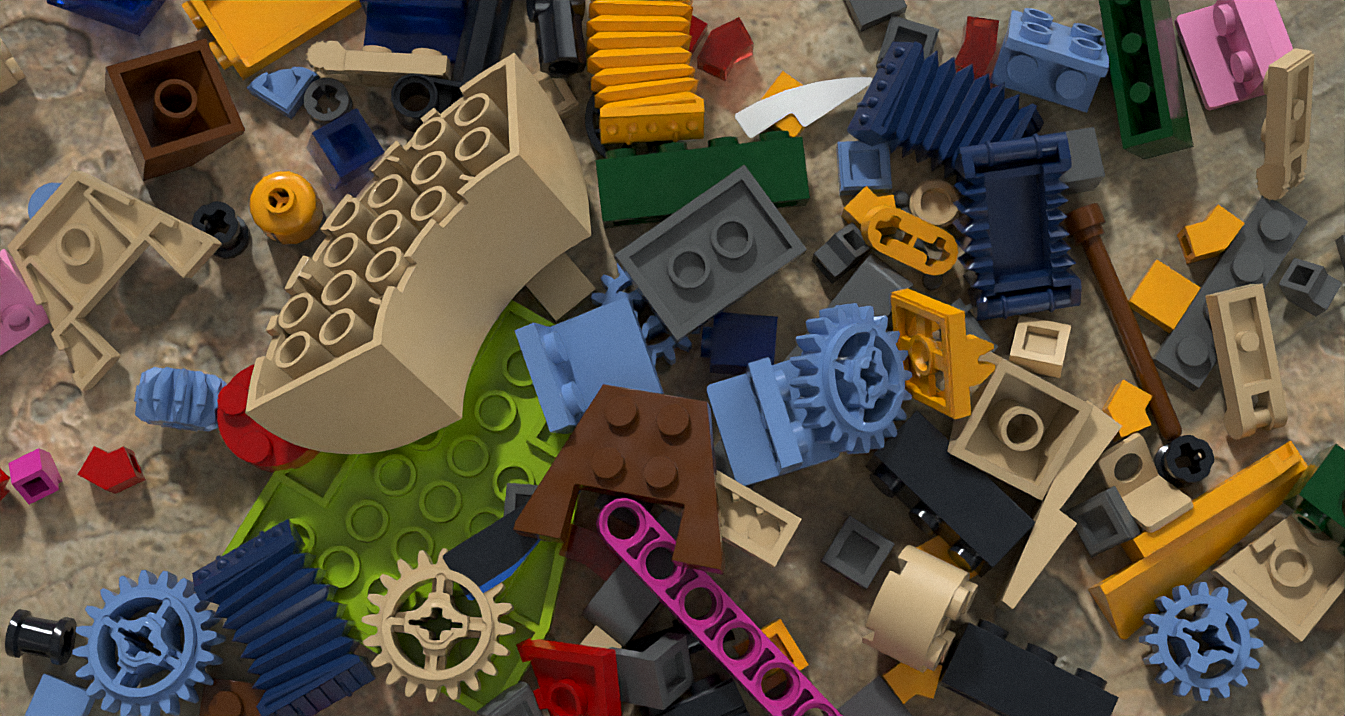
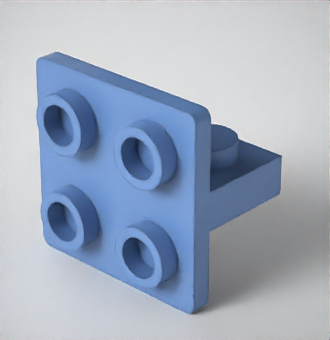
[990,8,1109,113]
[706,357,840,486]

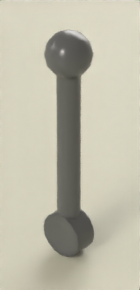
[892,190,944,291]

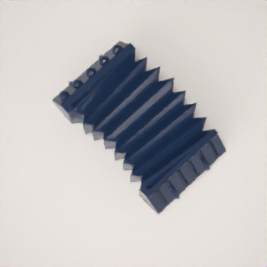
[847,41,1044,189]
[952,132,1082,321]
[192,518,376,716]

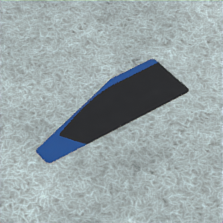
[443,490,581,601]

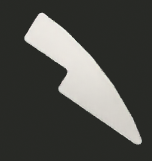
[735,77,872,138]

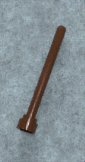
[1061,203,1182,442]

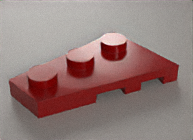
[516,638,622,716]

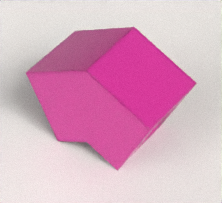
[8,448,63,505]

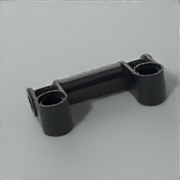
[391,0,514,132]

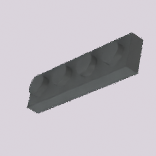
[1152,195,1308,392]

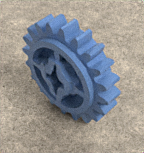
[789,303,912,454]
[72,570,226,716]

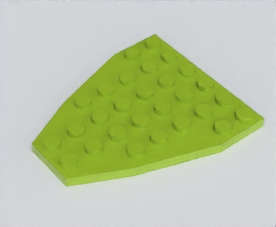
[222,300,581,714]

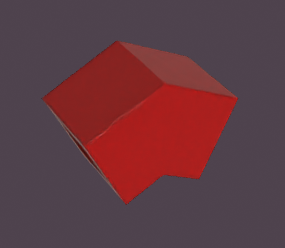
[77,446,146,494]

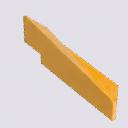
[1088,440,1308,640]

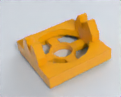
[891,288,995,419]

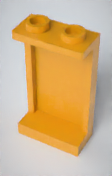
[181,0,372,81]

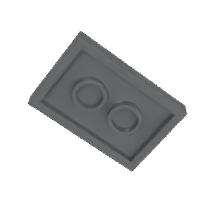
[614,165,807,344]

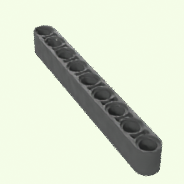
[581,253,914,649]

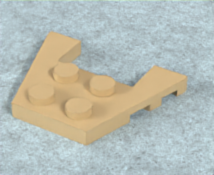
[7,170,222,390]

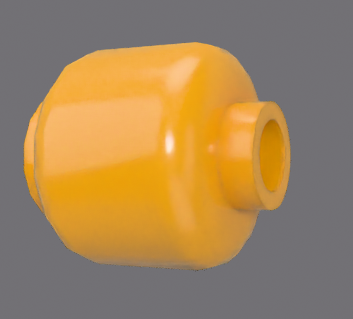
[250,171,323,244]

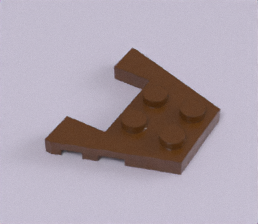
[513,384,726,575]

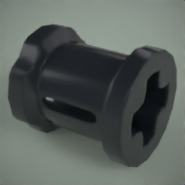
[191,201,250,259]
[1153,435,1214,489]
[5,609,77,665]

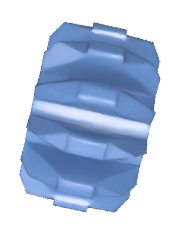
[134,367,227,432]

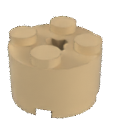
[862,545,978,673]

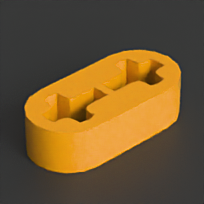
[861,205,958,276]

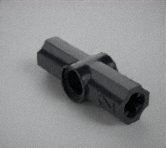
[526,0,586,78]

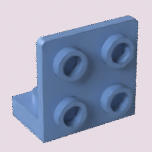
[514,298,664,434]

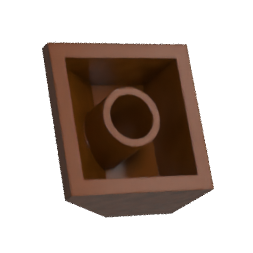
[104,38,245,181]

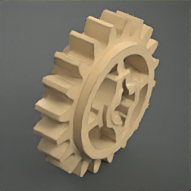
[362,548,516,702]

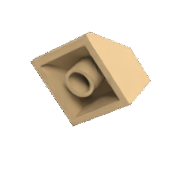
[948,351,1094,501]

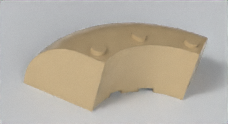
[245,53,591,454]

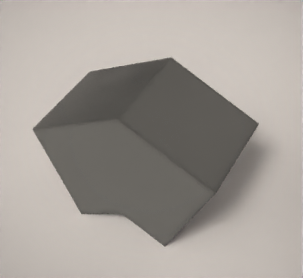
[812,222,872,285]
[1279,258,1342,317]

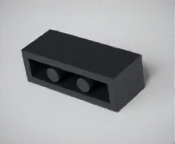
[865,411,1036,577]
[938,619,1119,716]

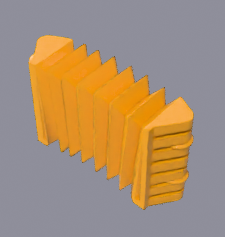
[586,0,705,145]

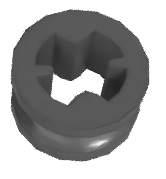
[304,77,353,129]

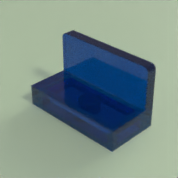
[360,0,468,64]

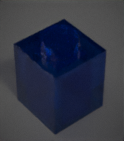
[306,108,385,191]
[700,312,778,375]

